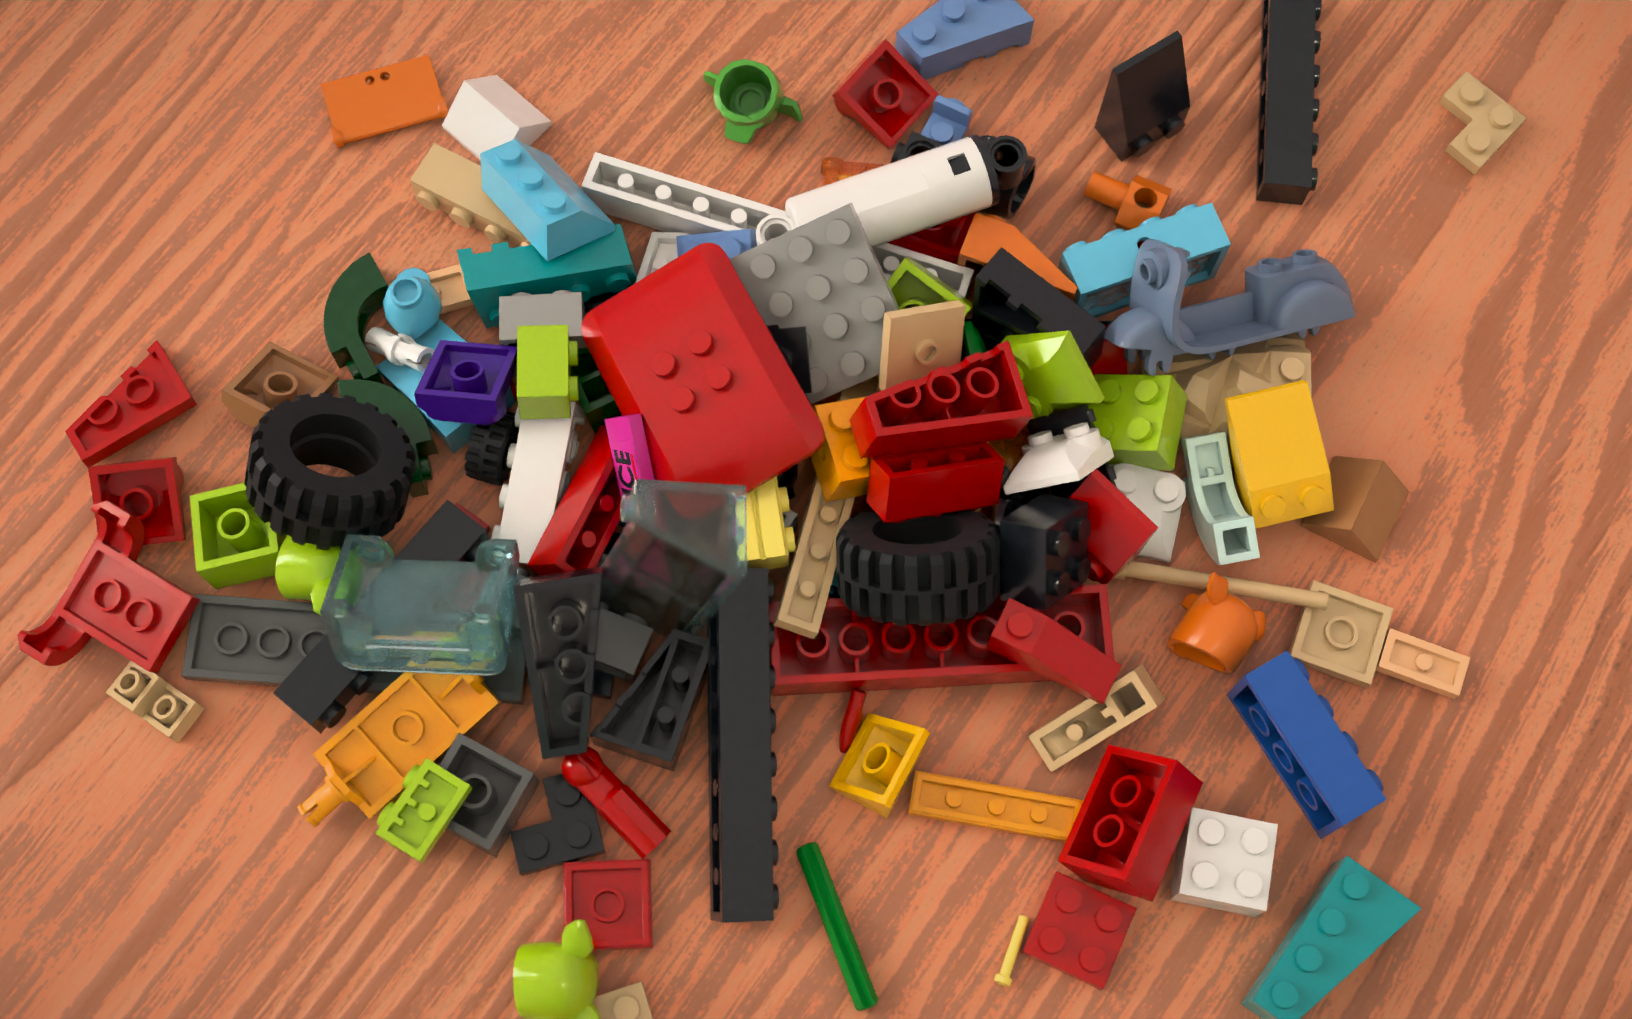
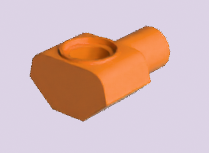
[1084,171,1172,230]

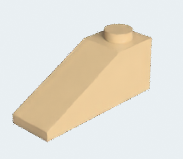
[1028,664,1165,772]

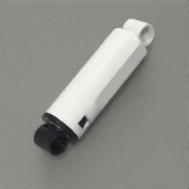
[756,134,1027,248]

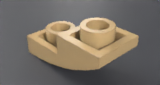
[106,661,205,743]

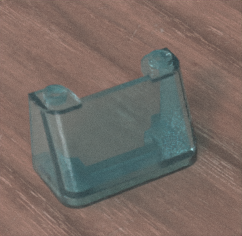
[320,534,520,675]

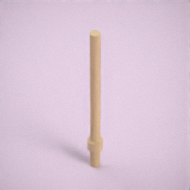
[1114,561,1329,610]

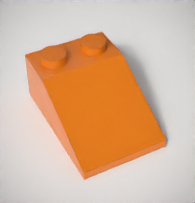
[957,212,1078,301]

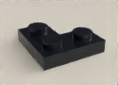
[510,774,606,876]

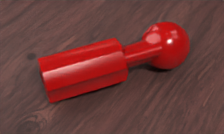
[561,747,671,859]

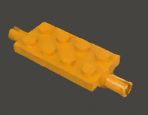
[297,631,511,827]

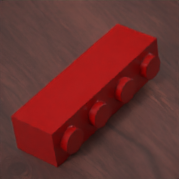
[527,425,624,576]

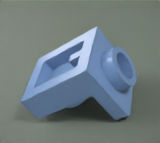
[920,95,972,145]

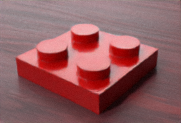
[1021,871,1137,990]

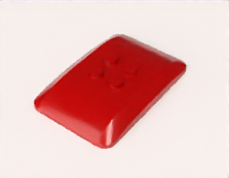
[581,243,825,522]

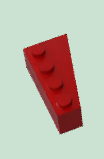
[849,340,1033,458]

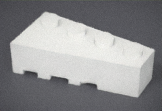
[491,402,586,564]

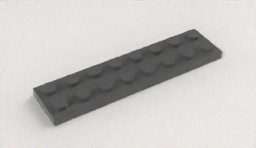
[181,594,527,705]

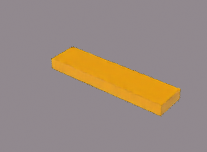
[908,770,1084,843]

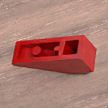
[986,598,1122,705]

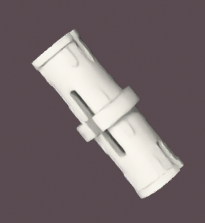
[365,326,435,373]

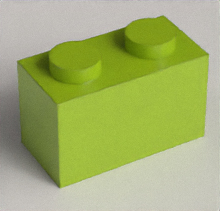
[517,325,579,420]

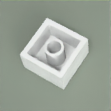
[1170,807,1278,917]

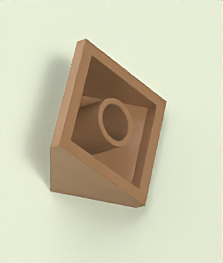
[1301,456,1409,563]

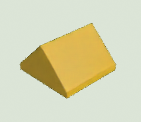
[829,713,930,818]

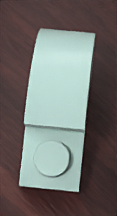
[1181,431,1260,565]

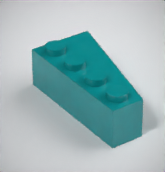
[457,224,637,329]
[1241,856,1422,1019]

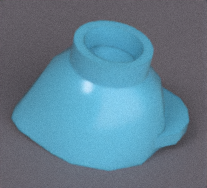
[382,268,442,339]

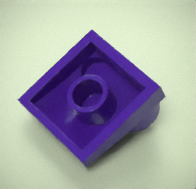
[414,340,517,425]

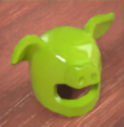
[275,535,367,615]
[513,919,601,1019]

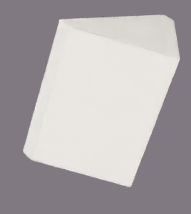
[442,75,552,161]

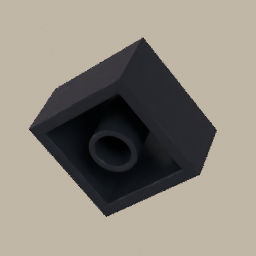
[1000,493,1091,611]

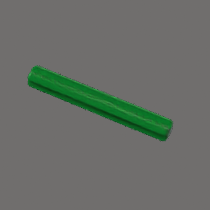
[796,842,878,1011]

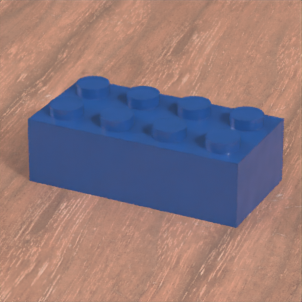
[1227,650,1387,839]

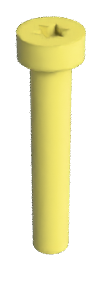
[994,915,1029,987]

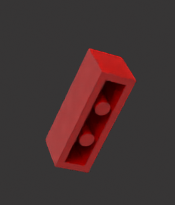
[866,442,1005,523]

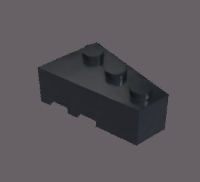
[972,247,1106,368]
[590,628,708,772]

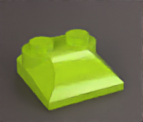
[1001,330,1105,419]

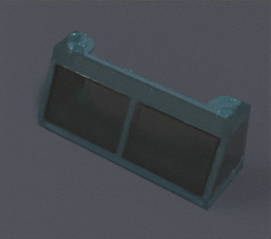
[596,479,747,638]

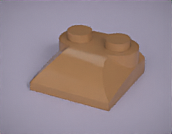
[221,341,339,428]

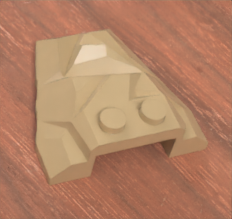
[1141,333,1312,466]

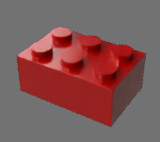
[1057,744,1203,902]

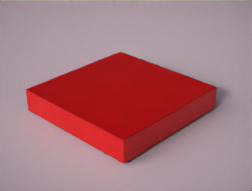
[563,859,653,951]

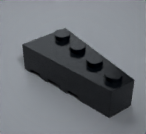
[513,566,604,759]

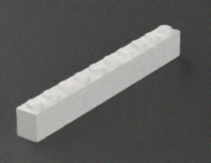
[581,152,974,299]

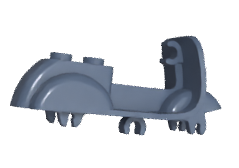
[1104,239,1356,376]

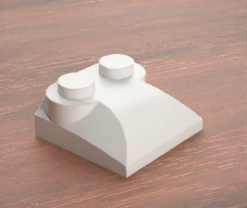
[1003,422,1114,495]
[1109,463,1186,563]

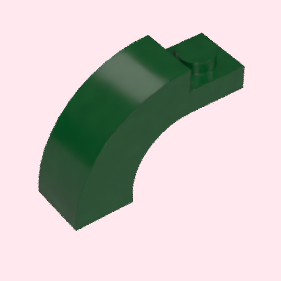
[323,252,388,385]
[337,379,438,498]

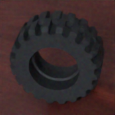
[244,393,416,550]
[836,509,1000,626]

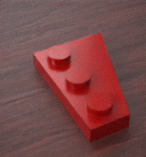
[65,340,197,468]

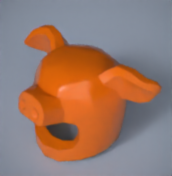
[1167,572,1266,674]

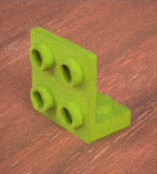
[375,758,473,864]

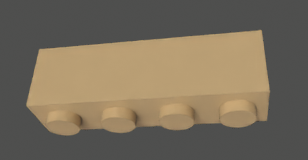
[410,143,531,247]

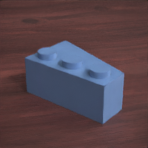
[895,0,1034,80]

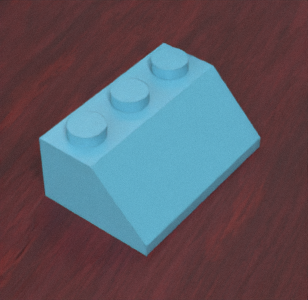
[480,139,615,261]

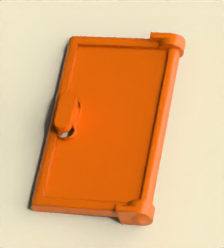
[320,54,450,148]

